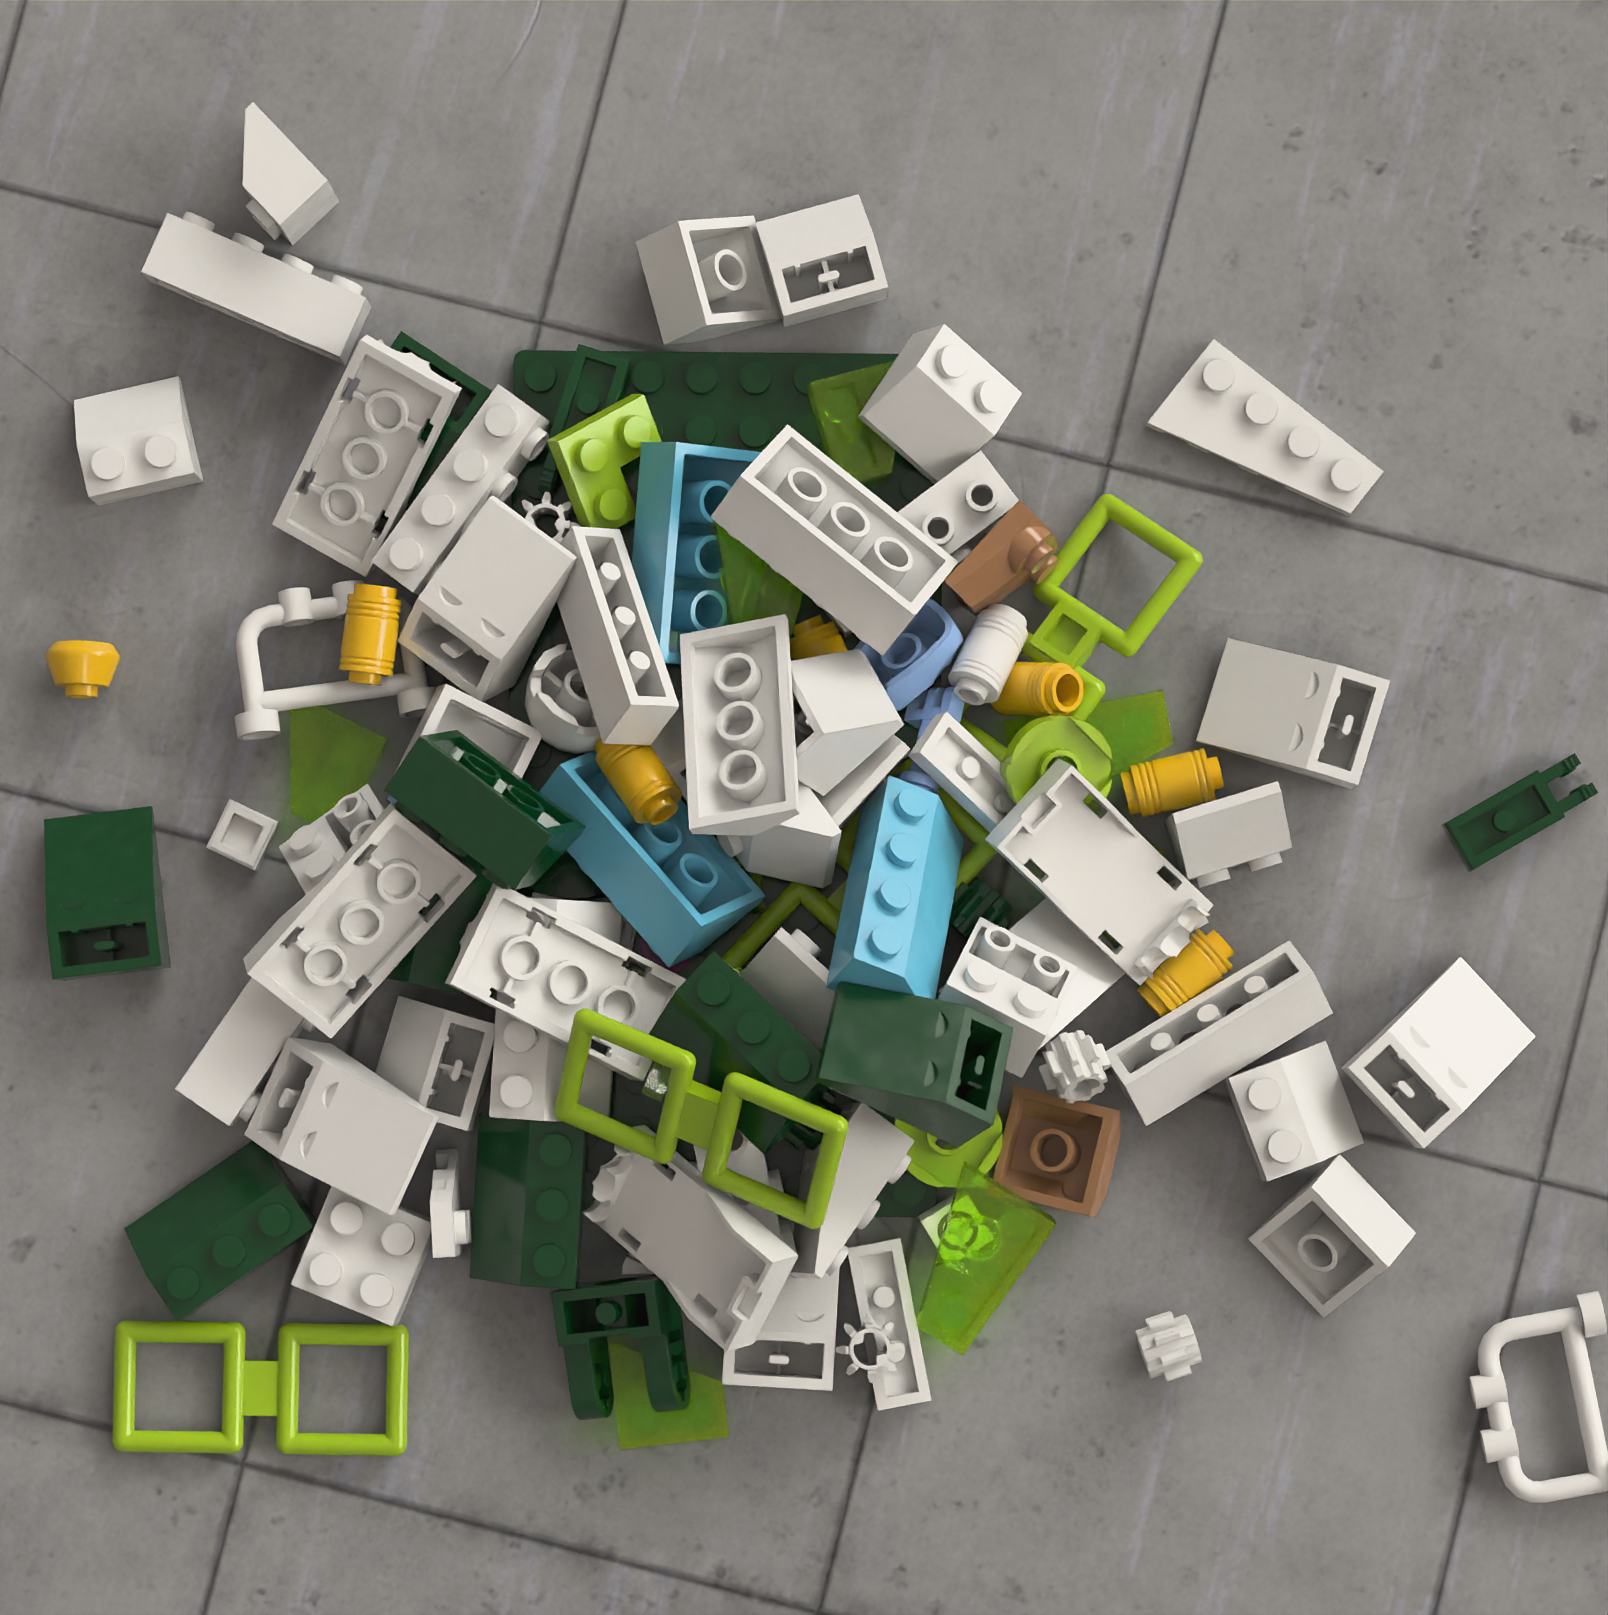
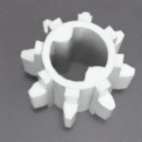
[522,492,580,544]
[1038,1030,1111,1104]
[1135,1311,1202,1382]
[836,1313,905,1383]

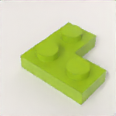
[547,394,662,529]

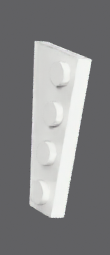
[1146,339,1384,516]

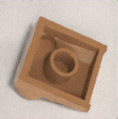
[944,501,1059,617]
[987,1085,1121,1218]

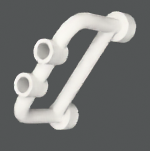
[234,580,437,741]
[1469,1291,1608,1503]

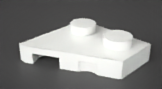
[430,1148,473,1258]

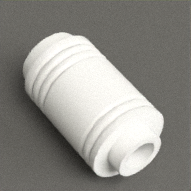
[948,603,1028,705]

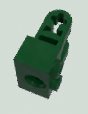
[551,1275,690,1420]

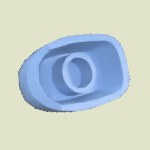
[854,599,964,711]

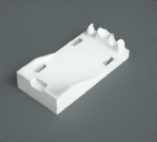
[272,335,462,577]
[985,758,1214,986]
[243,802,477,1038]
[445,883,687,1081]
[582,1125,799,1352]

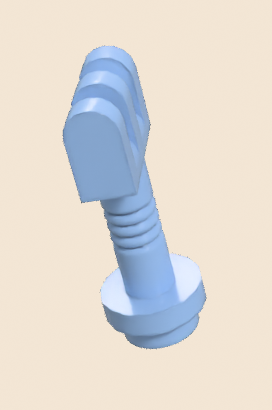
[897,686,965,794]

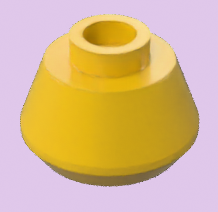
[45,640,120,699]

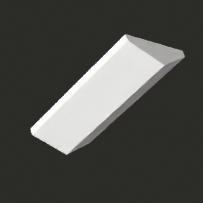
[680,614,800,836]

